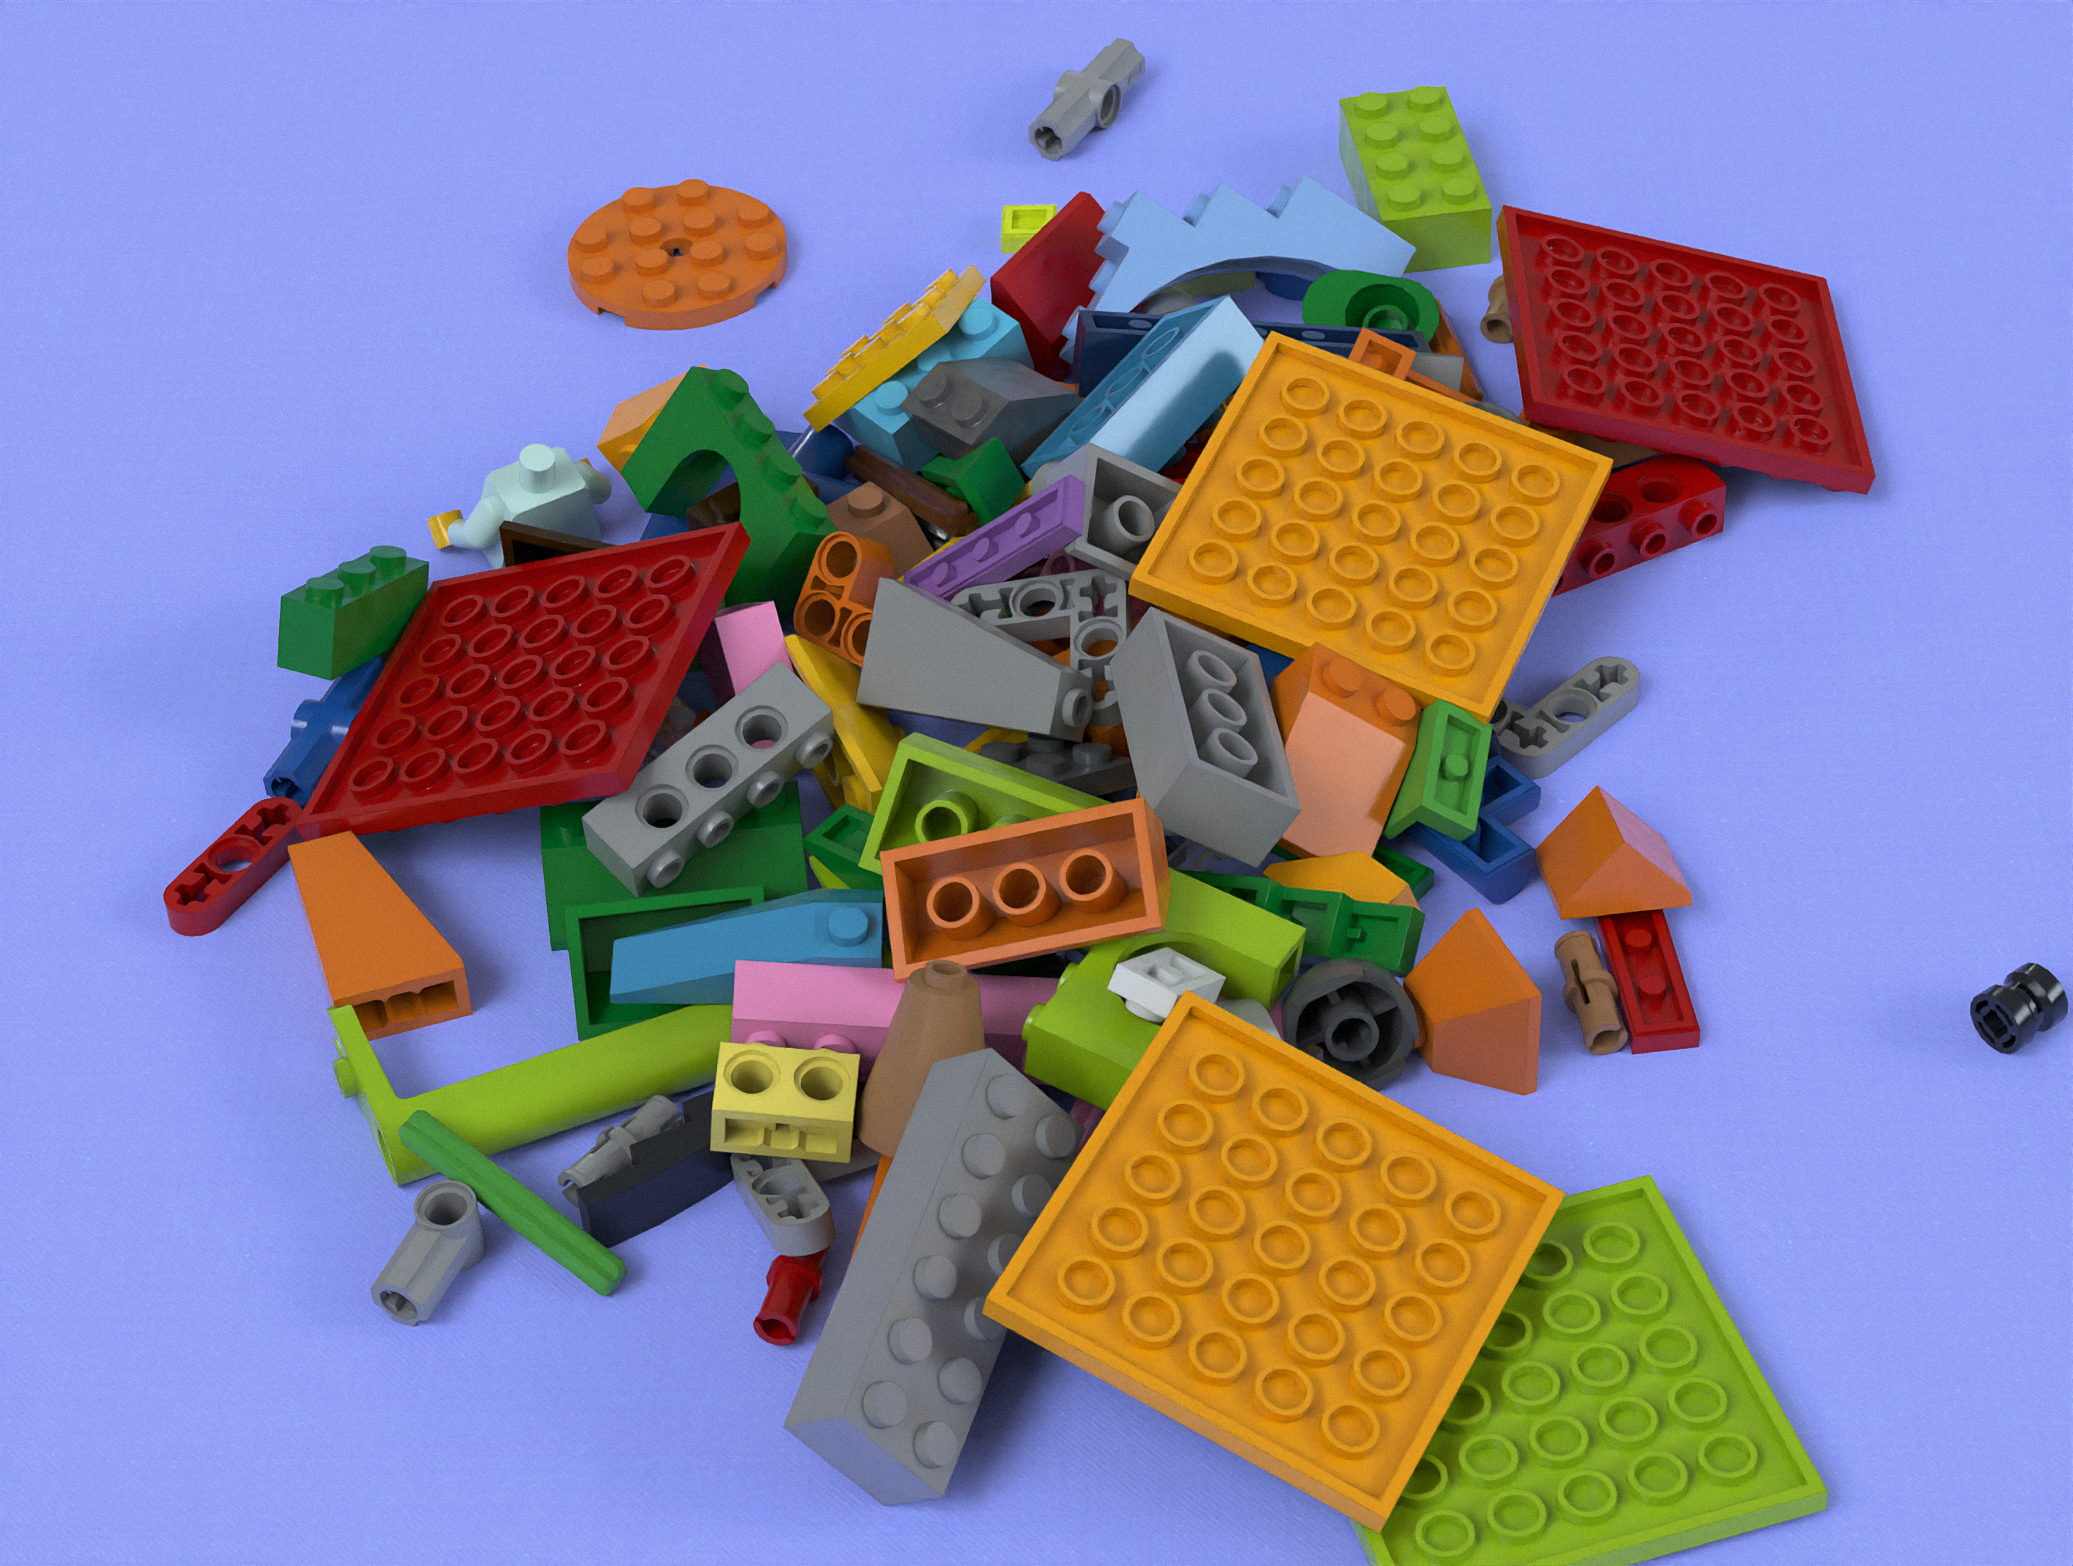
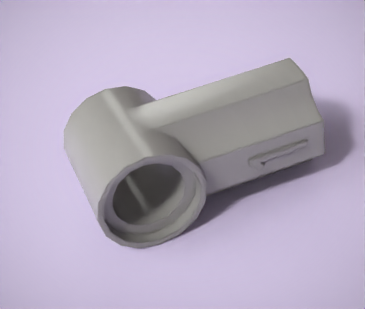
[370,1180,487,1327]

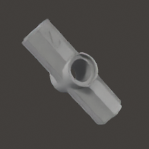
[1028,38,1146,161]

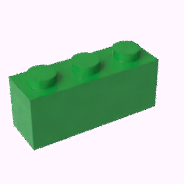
[277,545,429,681]

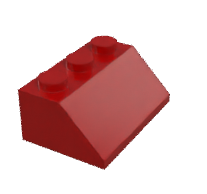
[990,191,1141,382]

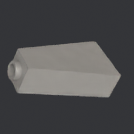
[856,577,1094,743]

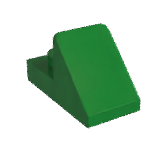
[920,437,1025,528]

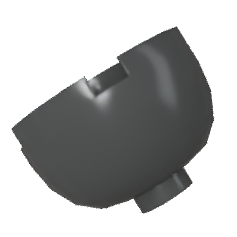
[1281,957,1420,1091]

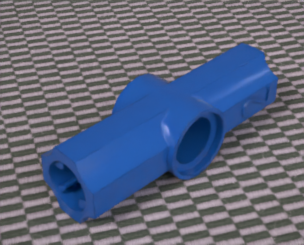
[263,656,386,811]

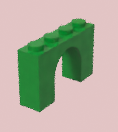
[620,366,838,625]

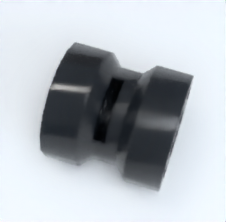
[1970,962,2068,1054]

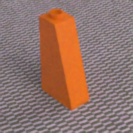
[287,830,473,1041]

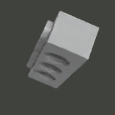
[581,661,835,898]

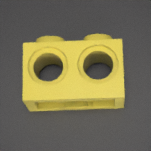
[710,1042,860,1163]

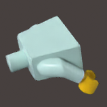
[427,443,611,569]

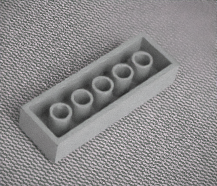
[783,1048,1085,1506]

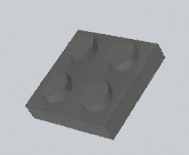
[976,734,1137,797]

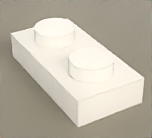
[1107,947,1226,1022]

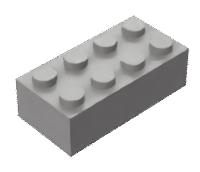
[1109,606,1301,868]

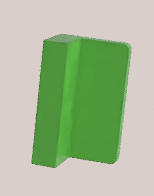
[1381,698,1493,842]

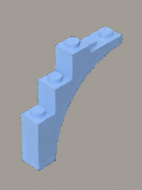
[1059,174,1417,365]

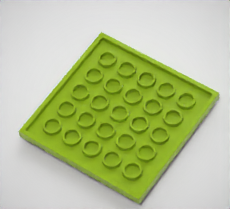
[1348,1174,1828,1566]

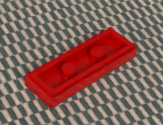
[1592,909,1700,1055]

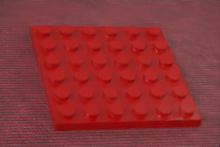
[1496,205,1876,495]
[295,521,751,841]

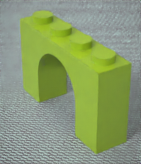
[1022,867,1306,1111]

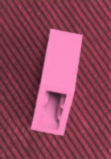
[697,601,794,749]

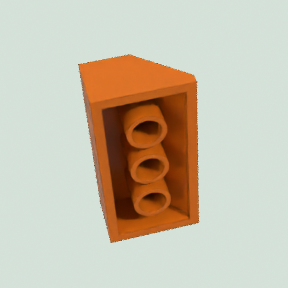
[880,797,1171,984]

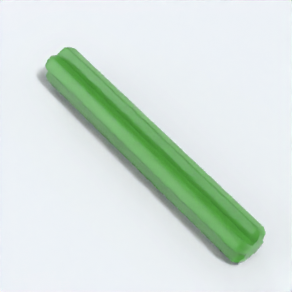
[399,1110,628,1296]

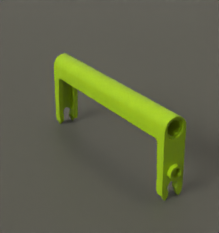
[326,856,893,1187]

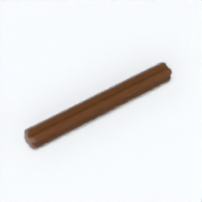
[844,445,977,538]

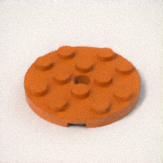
[567,179,788,331]

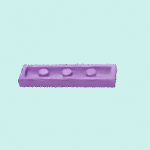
[903,474,1086,602]

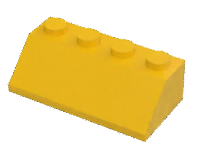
[784,634,906,816]

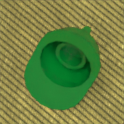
[1302,270,1439,344]

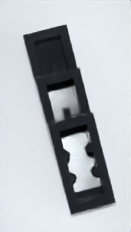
[576,1090,734,1249]

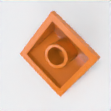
[1535,785,1692,920]

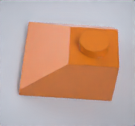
[1403,907,1542,1096]

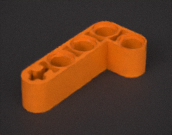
[793,531,895,667]

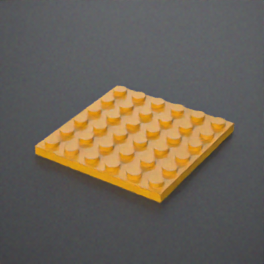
[1128,330,1614,726]
[982,989,1566,1534]

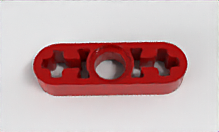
[163,797,306,937]

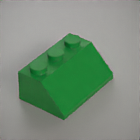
[564,884,766,1040]

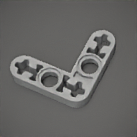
[950,568,1133,727]
[1492,656,1640,780]
[730,1117,882,1256]

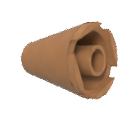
[854,960,986,1158]

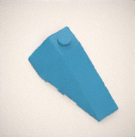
[610,889,885,1004]

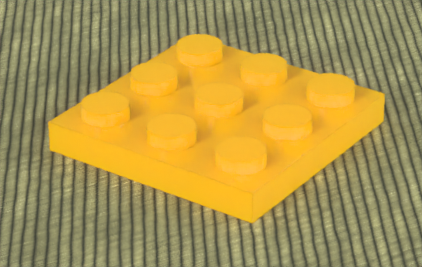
[803,263,987,433]

